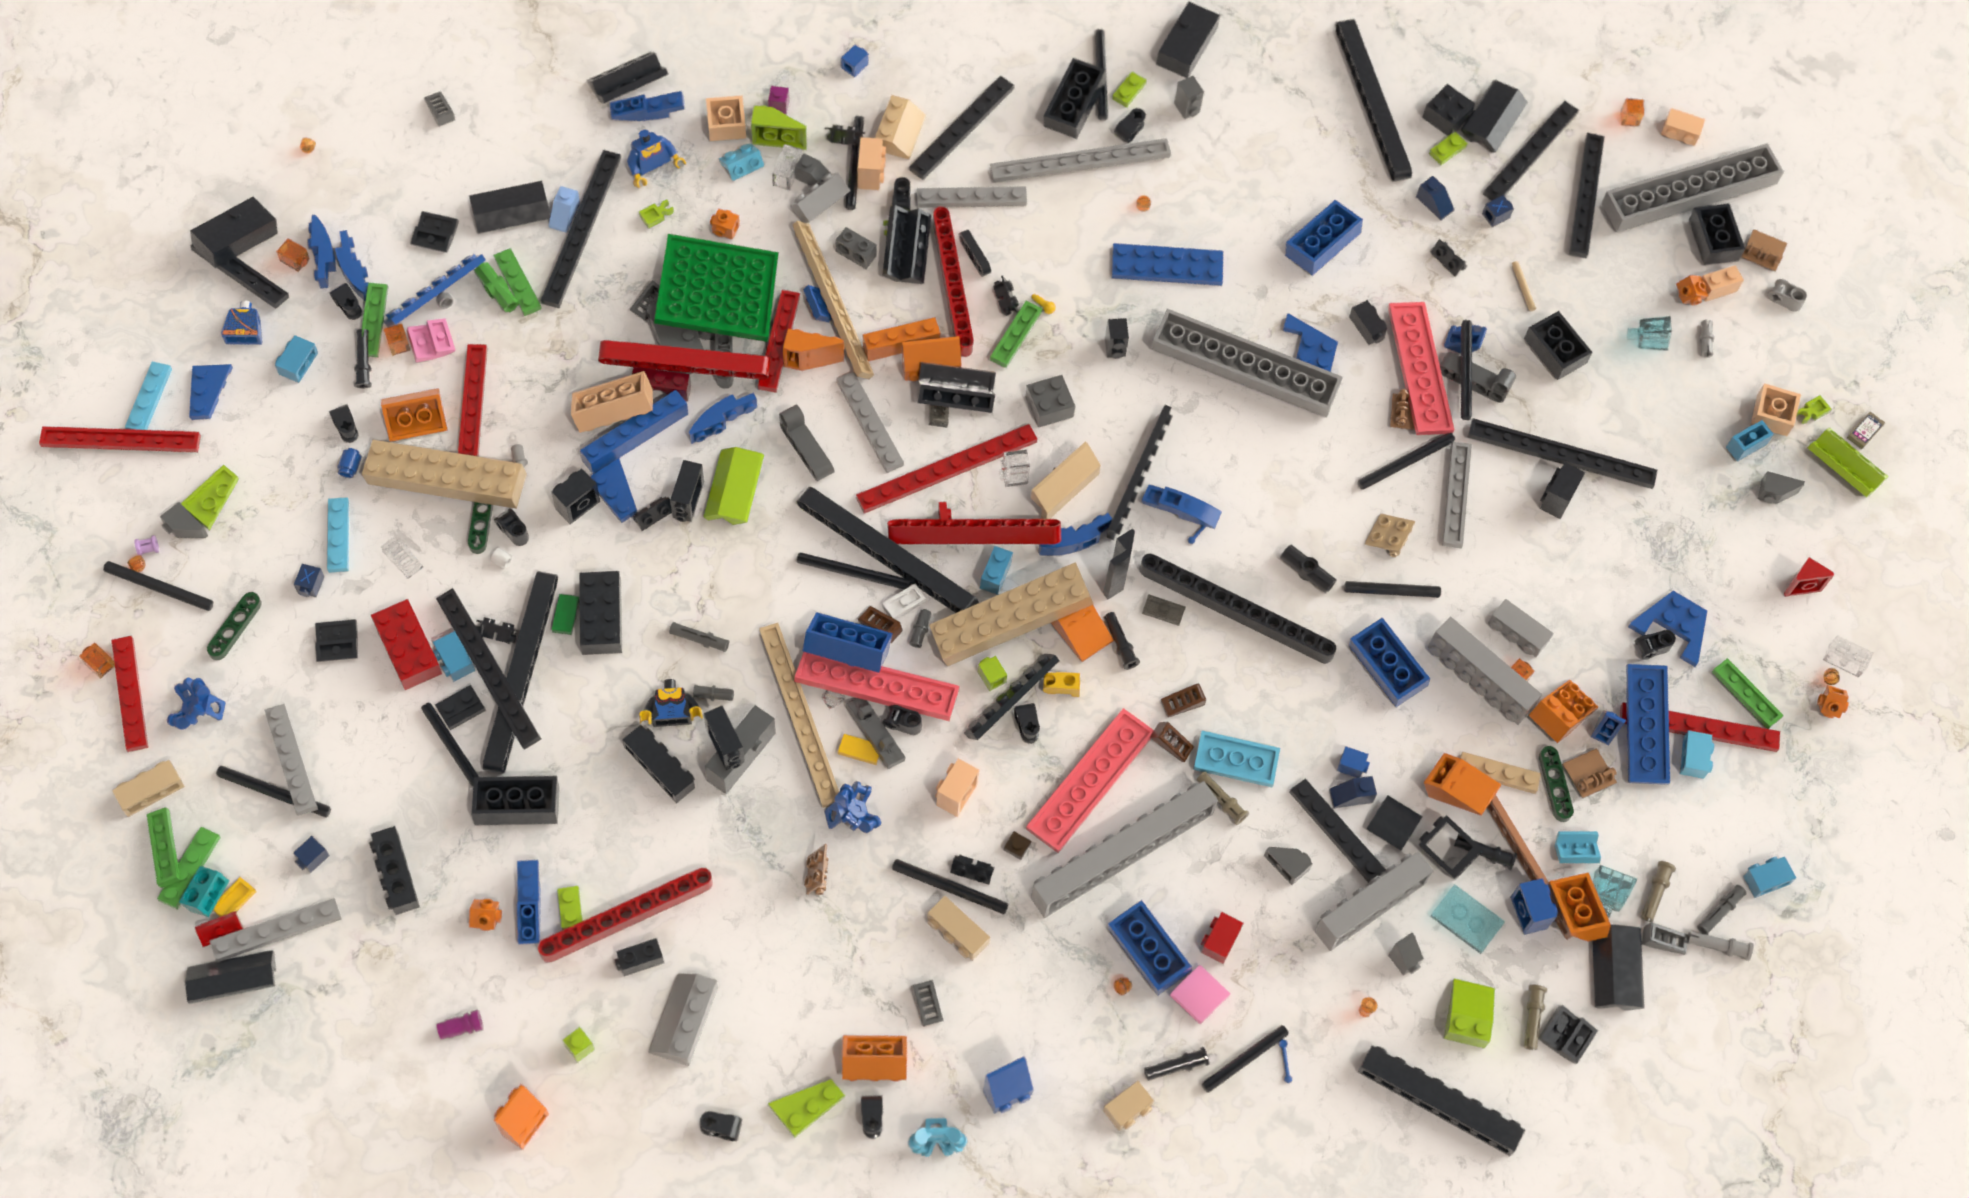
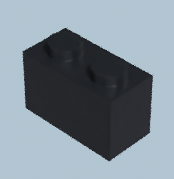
[1105,318,1129,359]

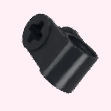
[1114,108,1146,143]
[892,177,911,211]
[329,283,362,320]
[329,404,358,443]
[494,508,529,546]
[1634,630,1676,660]
[1014,703,1040,744]
[882,705,922,735]
[861,1095,883,1139]
[700,1111,743,1141]

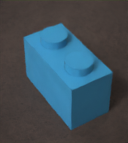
[275,335,318,383]
[1726,420,1774,462]
[980,546,1013,595]
[432,631,475,682]
[1743,856,1796,898]

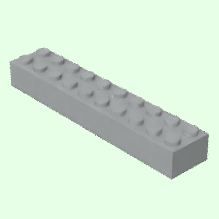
[1601,143,1784,232]
[1152,309,1343,418]
[1031,781,1218,918]

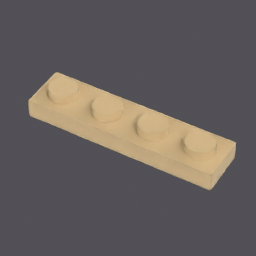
[1460,752,1541,794]

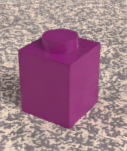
[768,86,789,115]

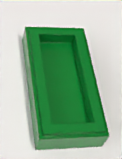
[552,594,579,635]

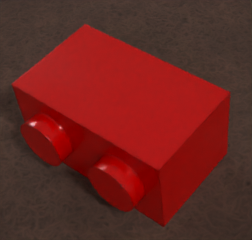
[1200,912,1244,964]

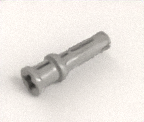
[1687,930,1754,961]

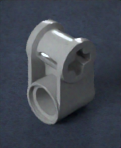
[1768,279,1807,311]

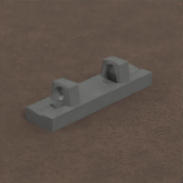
[846,698,906,769]

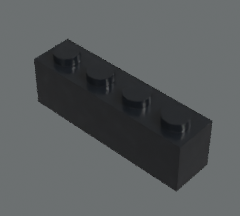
[622,725,695,804]

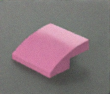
[407,318,455,362]
[1170,965,1231,1024]

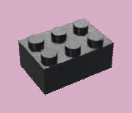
[1689,203,1745,265]
[1524,311,1593,380]

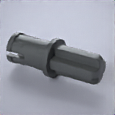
[909,609,931,648]
[693,685,734,701]

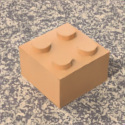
[706,96,746,141]
[858,137,886,190]
[1750,383,1801,436]
[935,758,979,817]

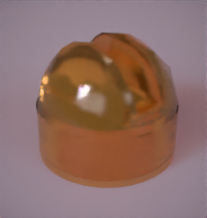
[300,138,316,154]
[1136,195,1151,211]
[127,555,146,572]
[1823,668,1840,685]
[1114,977,1132,995]

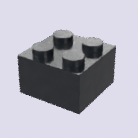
[1422,84,1476,137]
[1540,462,1586,519]
[551,468,600,525]

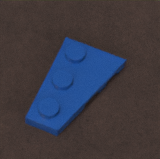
[189,364,233,420]
[590,458,637,523]

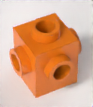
[710,208,740,240]
[1676,275,1708,306]
[1817,685,1849,718]
[469,899,502,931]

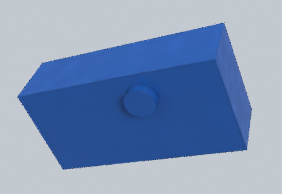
[1285,200,1363,276]
[802,612,892,673]
[1349,617,1430,708]
[1108,900,1192,996]

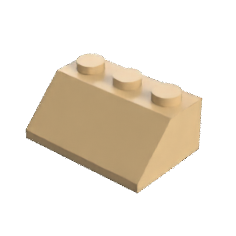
[875,95,926,160]

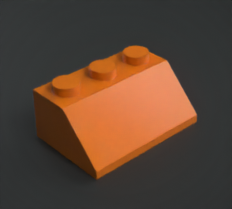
[902,336,962,381]
[381,388,448,442]
[1549,872,1611,942]
[842,1035,907,1082]

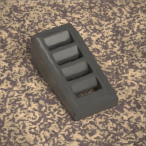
[424,91,455,127]
[630,280,660,321]
[1642,922,1688,955]
[911,980,944,1026]

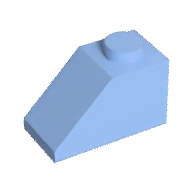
[549,186,580,233]

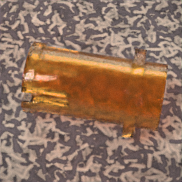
[1359,997,1378,1017]

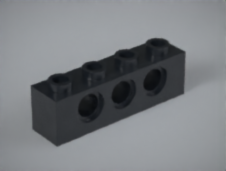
[369,826,420,915]

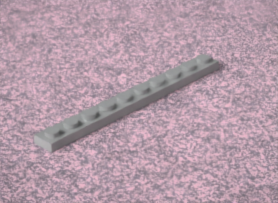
[990,138,1171,183]

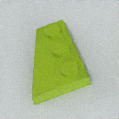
[181,465,239,531]
[768,1079,845,1138]

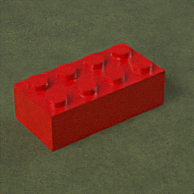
[371,599,442,690]

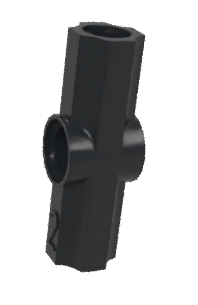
[1280,544,1337,593]

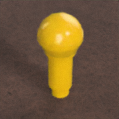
[1031,293,1056,314]

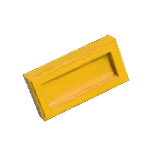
[838,734,879,765]
[213,877,257,917]

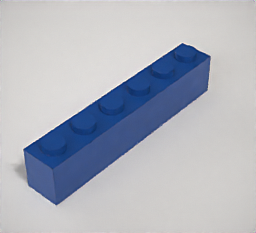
[580,390,688,474]

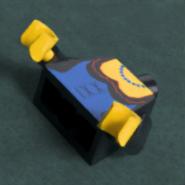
[639,679,703,727]

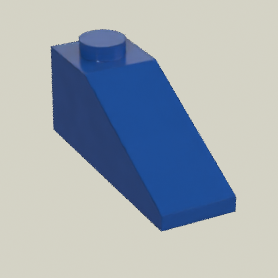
[1591,710,1626,746]

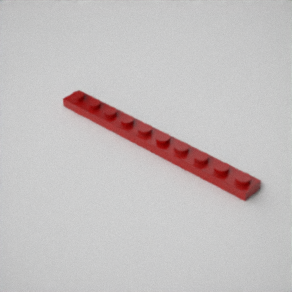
[856,424,1038,514]

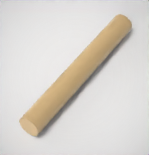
[1511,261,1536,311]

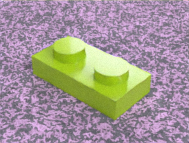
[1112,72,1147,108]
[1429,132,1468,165]
[557,886,583,930]

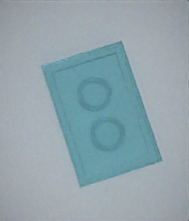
[1430,884,1505,954]

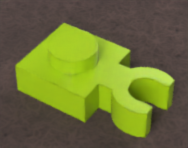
[639,200,674,228]
[1796,395,1832,424]

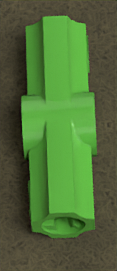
[474,262,519,312]

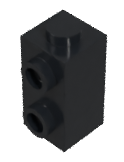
[1349,300,1388,345]
[614,938,664,976]

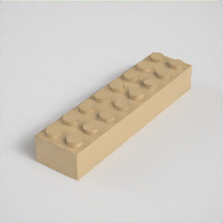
[362,440,527,509]
[929,562,1093,667]

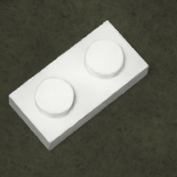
[882,584,926,619]

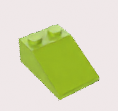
[751,105,807,150]
[1443,978,1495,1049]

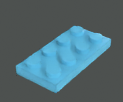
[1193,731,1280,787]

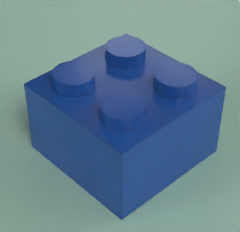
[1510,878,1558,935]

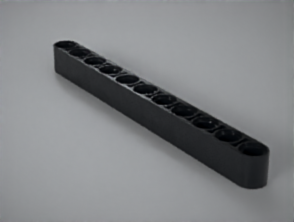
[1335,19,1412,182]
[797,487,979,613]
[1140,553,1337,664]
[483,571,558,774]

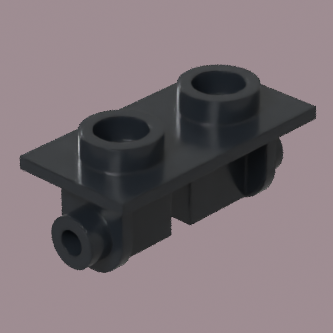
[825,124,865,146]
[1430,239,1467,277]
[993,275,1019,316]
[632,496,672,531]
[476,617,520,644]
[950,854,995,885]

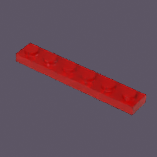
[758,290,800,393]
[111,635,149,752]

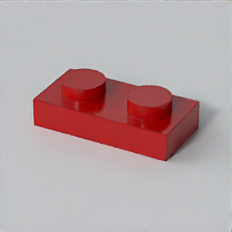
[195,911,244,947]

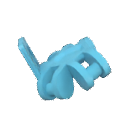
[908,1118,967,1157]

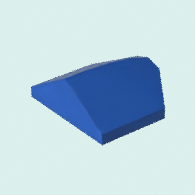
[1444,325,1487,354]

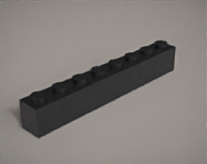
[1358,1045,1525,1156]

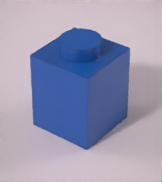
[841,44,869,78]
[1337,746,1370,778]

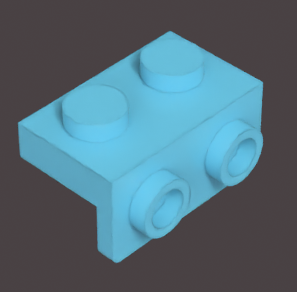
[719,143,764,181]
[1555,831,1601,863]

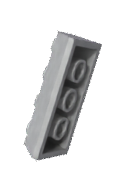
[649,973,718,1066]

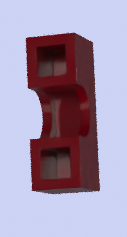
[631,367,691,402]

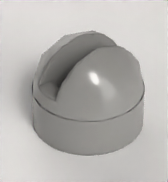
[437,292,454,309]

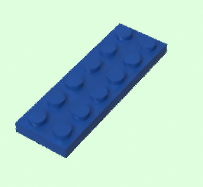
[1112,243,1223,286]
[384,254,486,327]
[1626,664,1670,785]

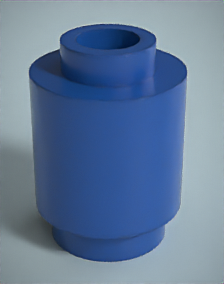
[337,448,362,478]

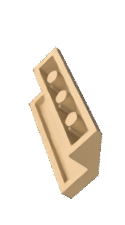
[1031,442,1101,519]

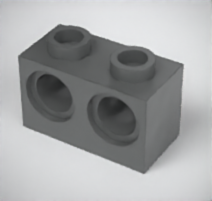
[835,227,877,269]

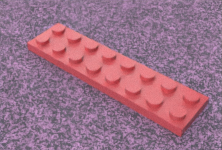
[1388,302,1454,435]
[794,652,960,722]
[1026,708,1154,853]

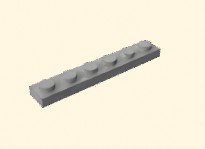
[917,186,1027,208]
[837,372,904,473]
[1442,441,1472,549]
[265,704,318,816]
[210,898,341,962]

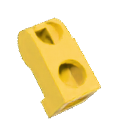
[1043,672,1080,697]

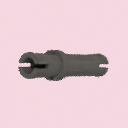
[669,622,730,652]
[1697,885,1747,935]

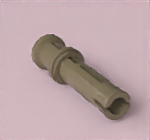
[1196,771,1249,825]
[1641,861,1676,922]
[1524,985,1548,1050]

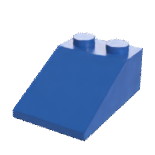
[983,1056,1034,1114]

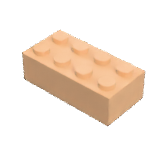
[571,371,653,433]

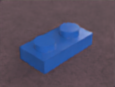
[803,285,832,322]

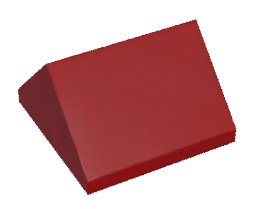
[1784,557,1834,597]

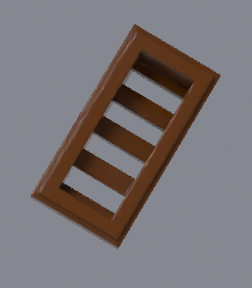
[858,606,903,644]
[1161,683,1206,718]
[1150,722,1194,762]

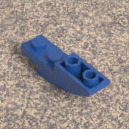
[610,90,685,121]
[308,215,336,288]
[335,230,369,302]
[689,393,757,444]
[1142,484,1222,529]
[1038,513,1112,556]
[517,860,541,945]

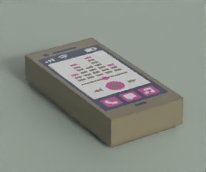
[1847,411,1885,449]

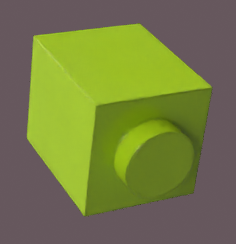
[978,656,1008,691]
[563,1027,595,1063]

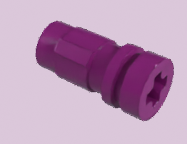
[436,1010,484,1040]

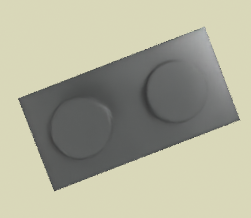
[1174,75,1204,119]

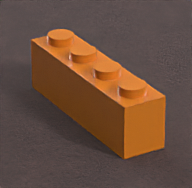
[863,317,941,361]

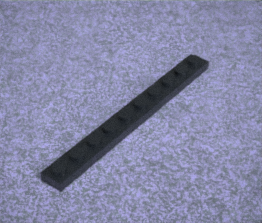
[541,150,621,308]
[1467,418,1658,489]
[436,588,542,750]

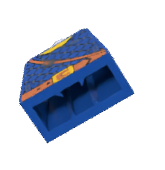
[221,301,262,345]

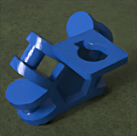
[167,677,226,730]
[825,781,881,833]

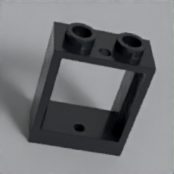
[670,460,704,522]
[703,705,745,770]
[1418,815,1484,880]

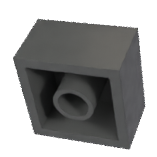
[1025,375,1076,428]

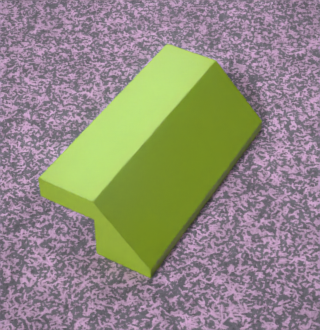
[1807,428,1889,498]
[704,447,764,525]

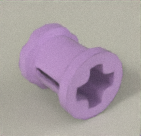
[134,535,159,557]

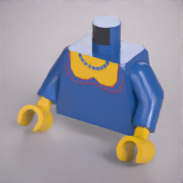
[627,130,686,188]

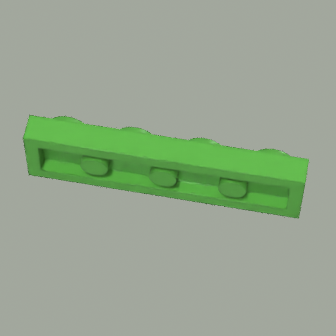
[494,248,542,316]
[362,283,389,358]
[990,301,1042,368]
[1712,658,1784,729]
[146,807,181,888]
[157,827,221,910]

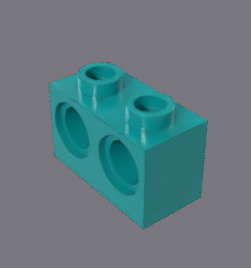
[179,866,230,917]

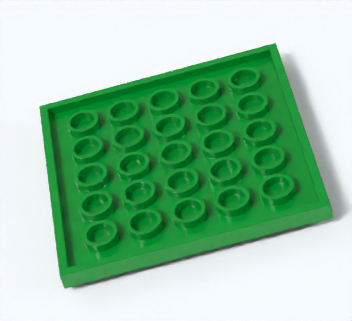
[654,234,779,342]

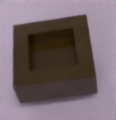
[1003,831,1032,860]

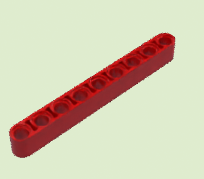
[933,206,974,357]
[598,340,771,380]
[887,519,1062,544]
[538,868,713,963]

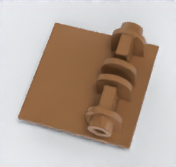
[1742,229,1788,272]
[1390,389,1415,430]
[1562,748,1617,799]
[804,844,829,895]

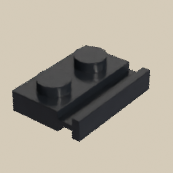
[435,685,486,730]

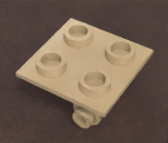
[1365,513,1415,557]

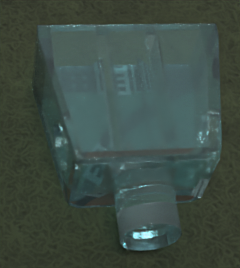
[1627,316,1672,351]
[1593,865,1637,918]

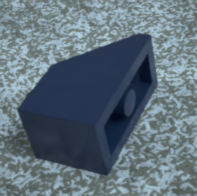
[1416,175,1455,221]
[1329,776,1377,809]

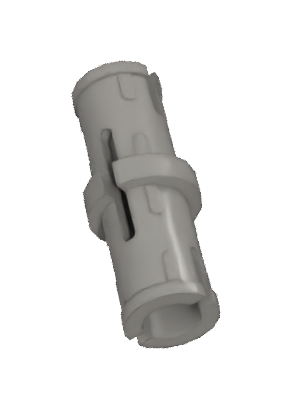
[1699,320,1715,357]

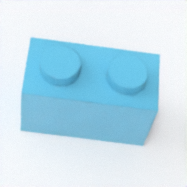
[1680,731,1714,779]

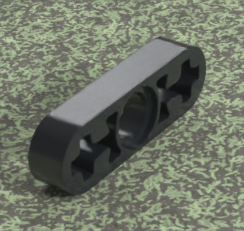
[958,229,992,277]

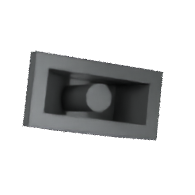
[795,153,830,186]
[1758,471,1805,504]
[160,502,208,538]
[1264,847,1313,885]
[1388,932,1424,976]

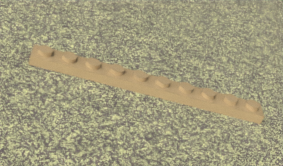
[793,221,874,379]
[759,623,839,808]

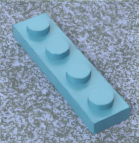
[125,361,172,430]
[327,497,349,573]

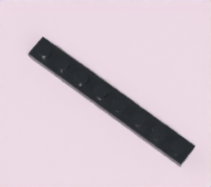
[909,75,1014,180]
[1483,100,1579,201]
[1569,132,1605,259]
[1106,405,1173,540]

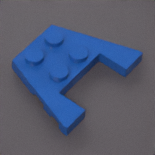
[1283,313,1338,372]
[1628,590,1708,667]

